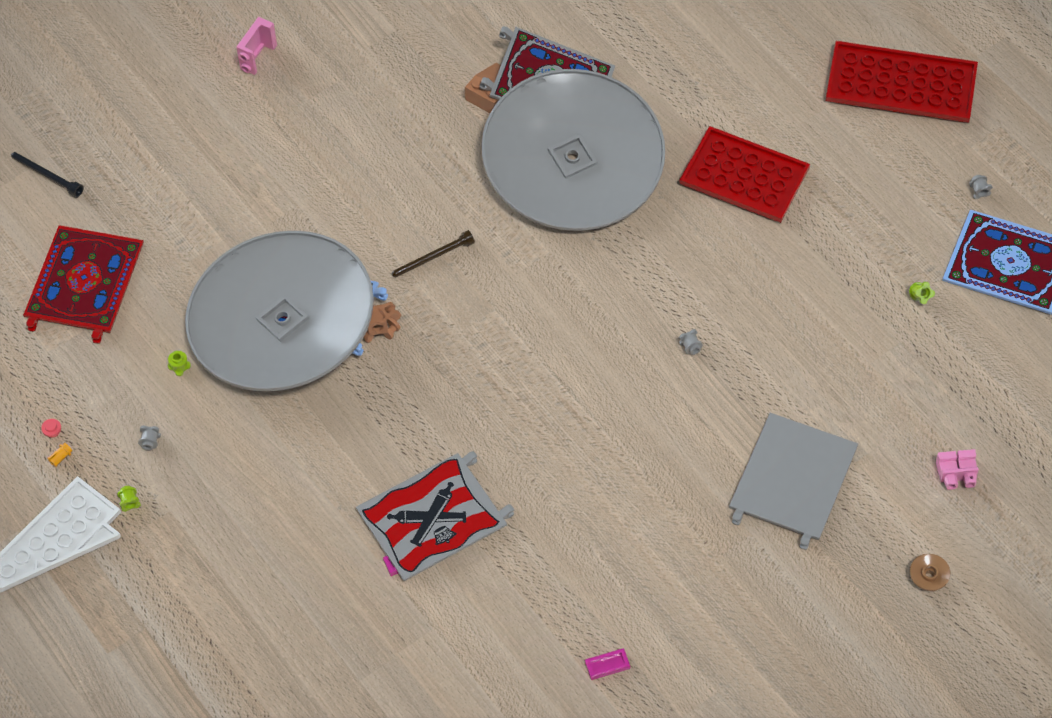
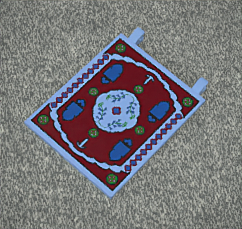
[942,210,1052,315]

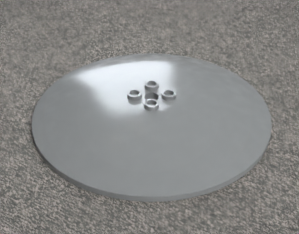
[482,69,665,231]
[185,231,374,391]

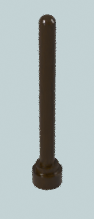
[392,230,475,277]

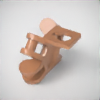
[363,302,401,343]

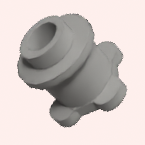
[969,175,993,199]
[679,329,703,355]
[138,425,161,450]

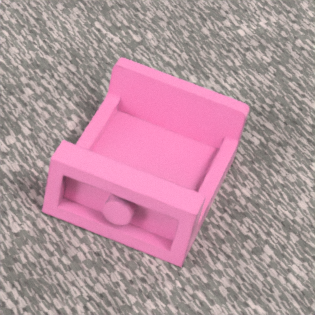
[236,17,277,75]

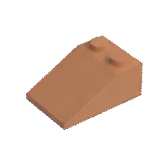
[465,63,501,113]

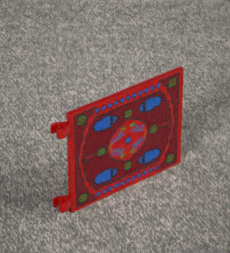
[23,225,144,344]

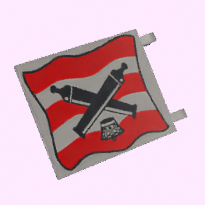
[356,451,514,581]

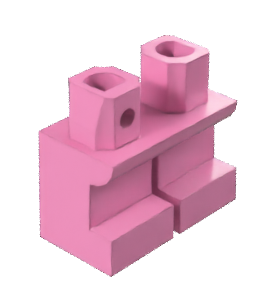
[936,449,979,490]

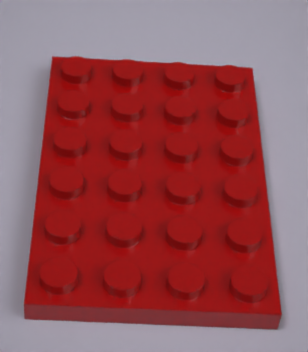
[679,126,810,223]

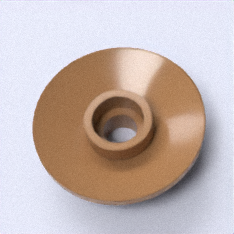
[910,554,951,591]

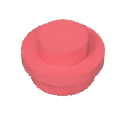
[41,419,61,438]

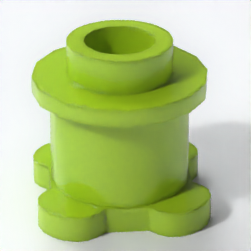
[909,282,935,304]
[168,350,191,376]
[117,486,141,512]

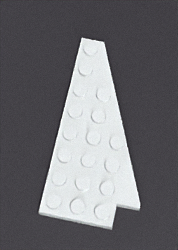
[0,476,121,593]

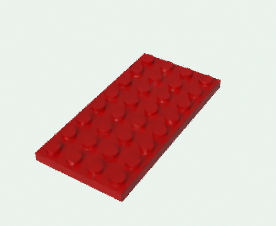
[825,41,978,123]

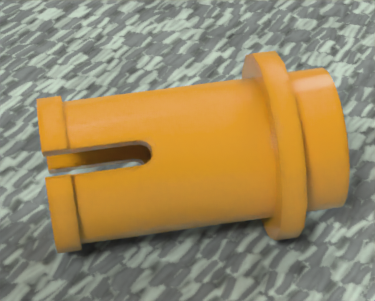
[47,443,73,467]

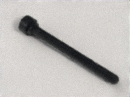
[11,152,84,198]

